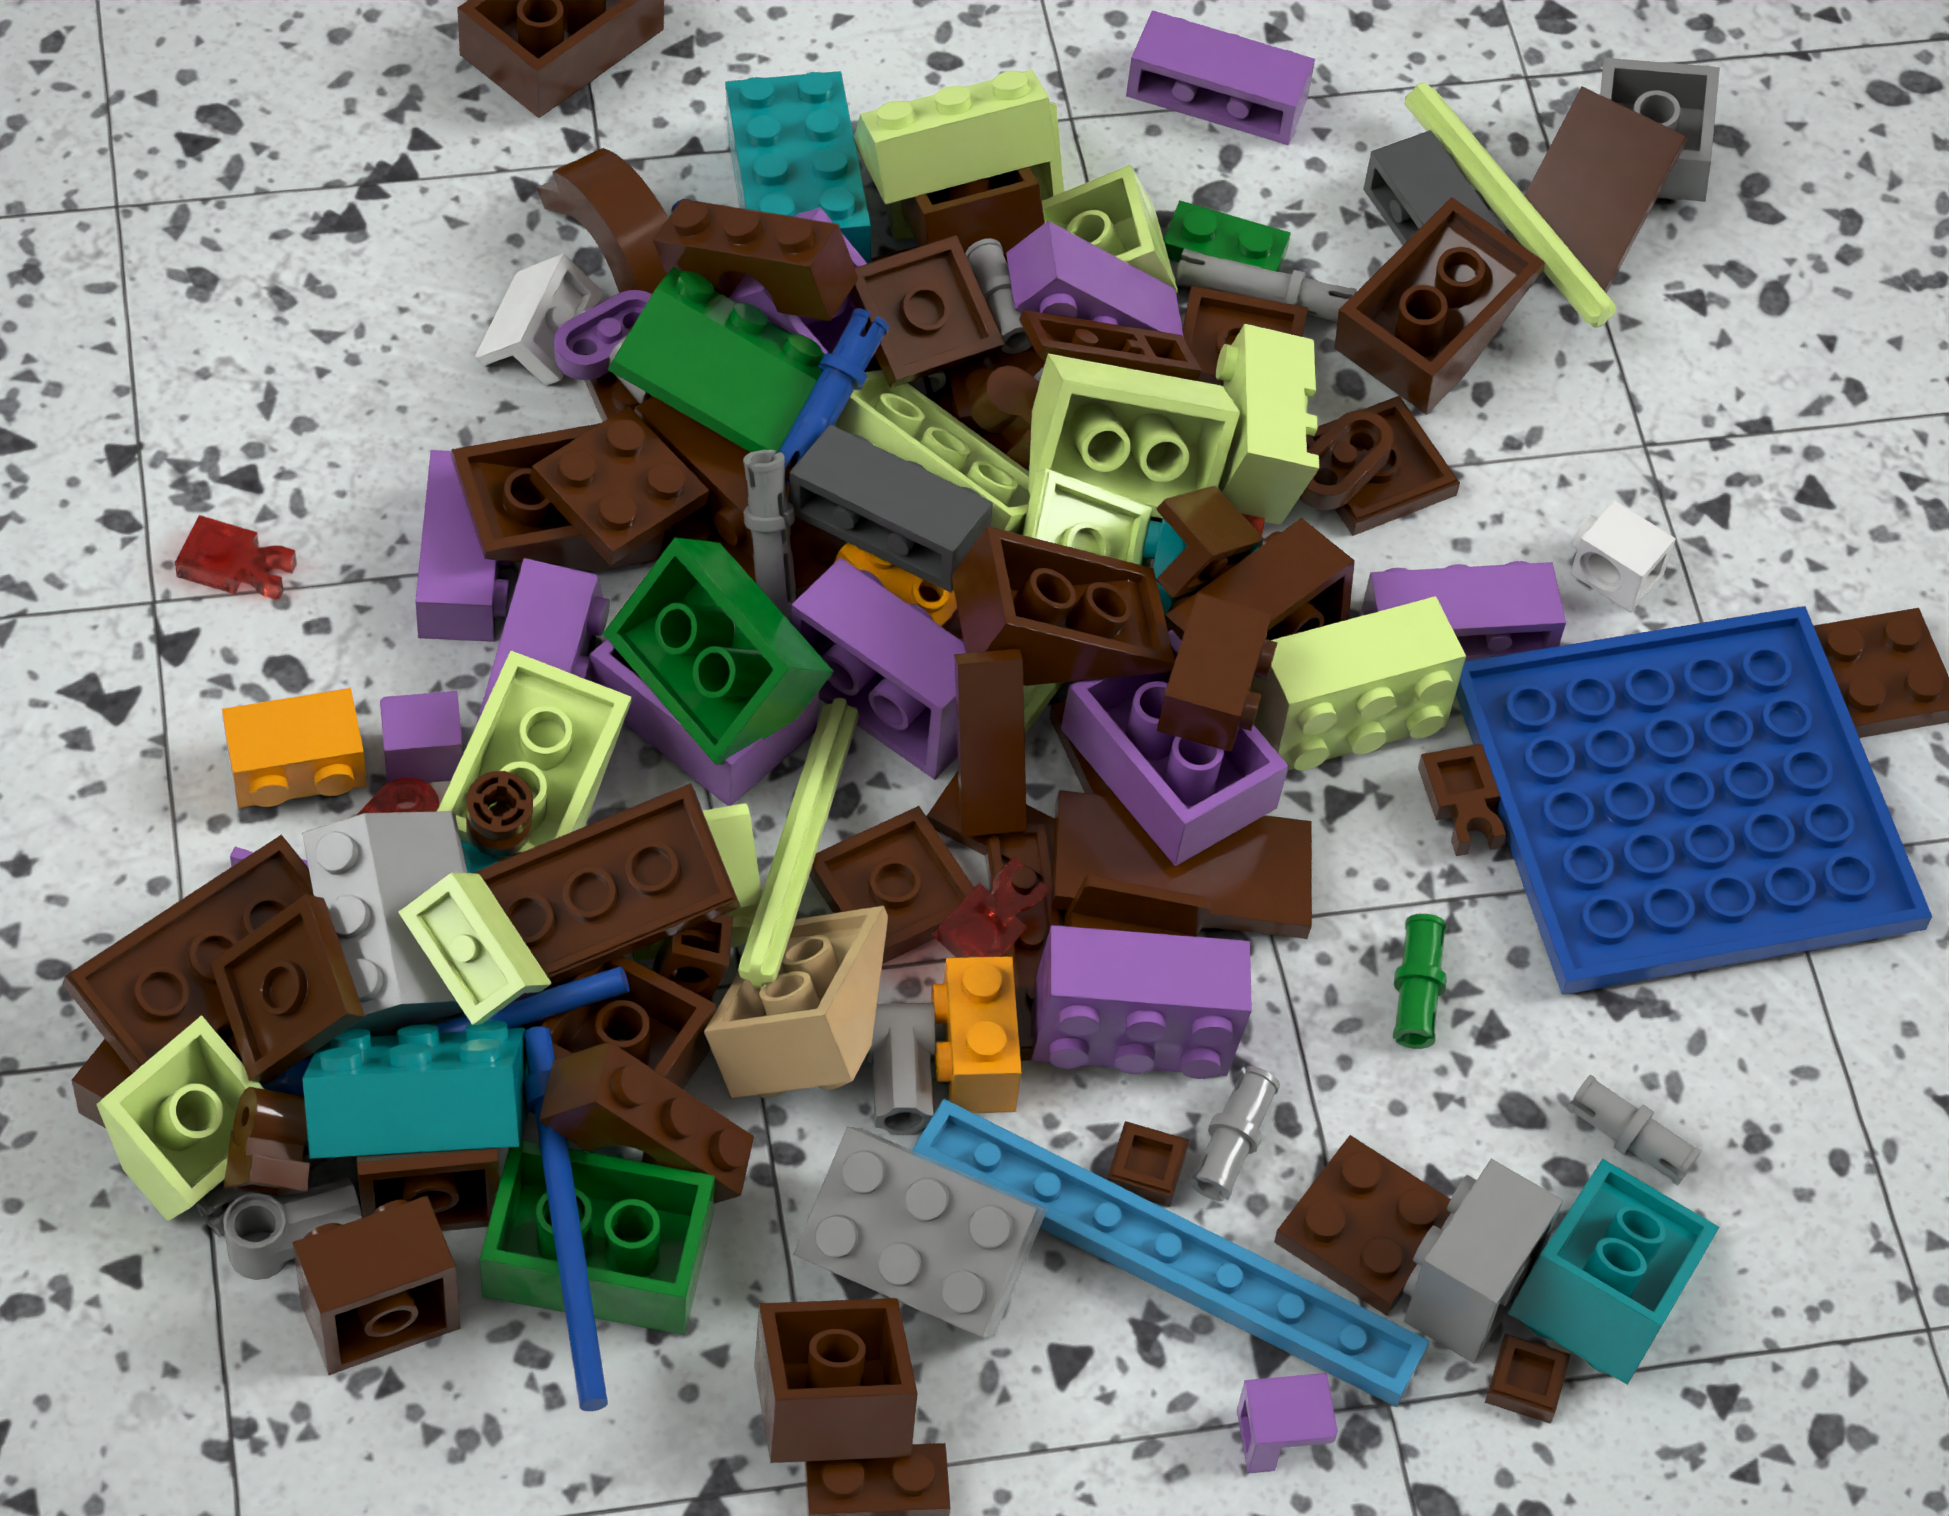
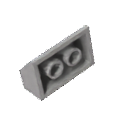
[302,811,467,1037]

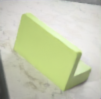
[398,872,551,1025]

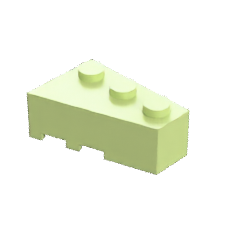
[1216,324,1319,525]

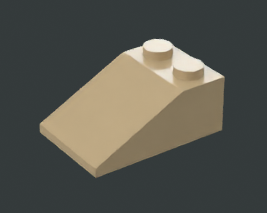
[704,906,888,1098]

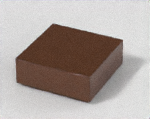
[1107,1121,1189,1207]
[1484,1333,1571,1424]

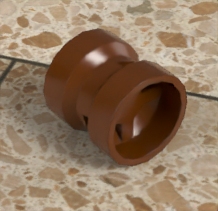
[466,771,533,857]

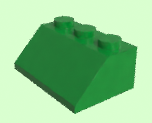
[608,266,825,454]
[603,537,834,765]

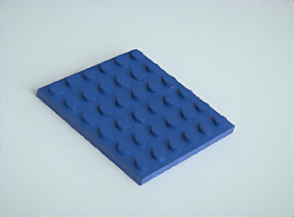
[1456,606,1932,995]

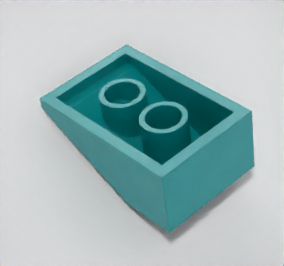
[1507,1158,1720,1385]

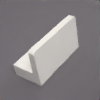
[475,253,603,386]

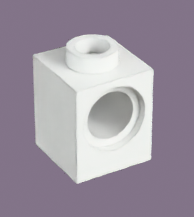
[1570,500,1676,612]

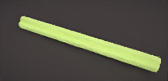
[1405,83,1616,328]
[738,698,859,988]

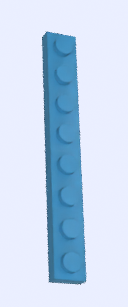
[912,1099,1429,1407]

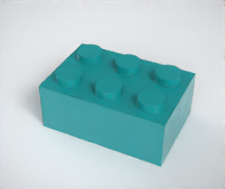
[302,1020,529,1159]

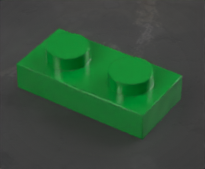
[1164,200,1291,272]

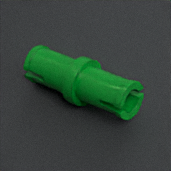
[1393,914,1447,1049]

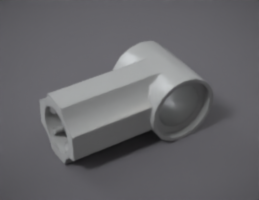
[866,1003,935,1135]
[223,1178,362,1280]

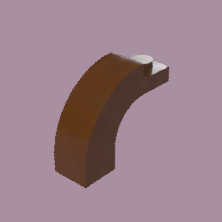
[536,148,668,294]

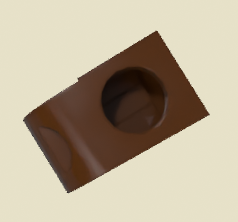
[970,365,1040,469]
[652,914,733,1001]
[224,1087,310,1197]

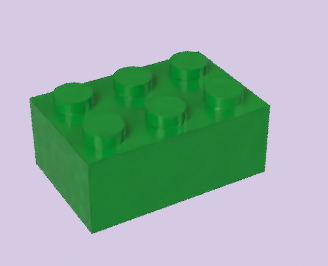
[479,1140,715,1335]

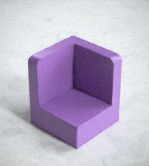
[380,691,463,786]
[1237,1373,1338,1473]

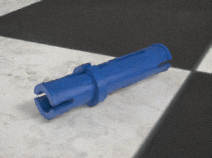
[777,308,890,486]

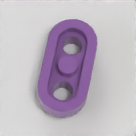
[554,290,652,380]

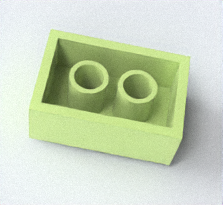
[1251,596,1466,771]

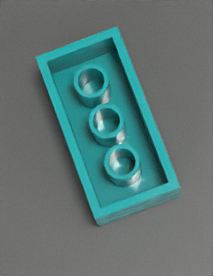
[725,71,871,264]

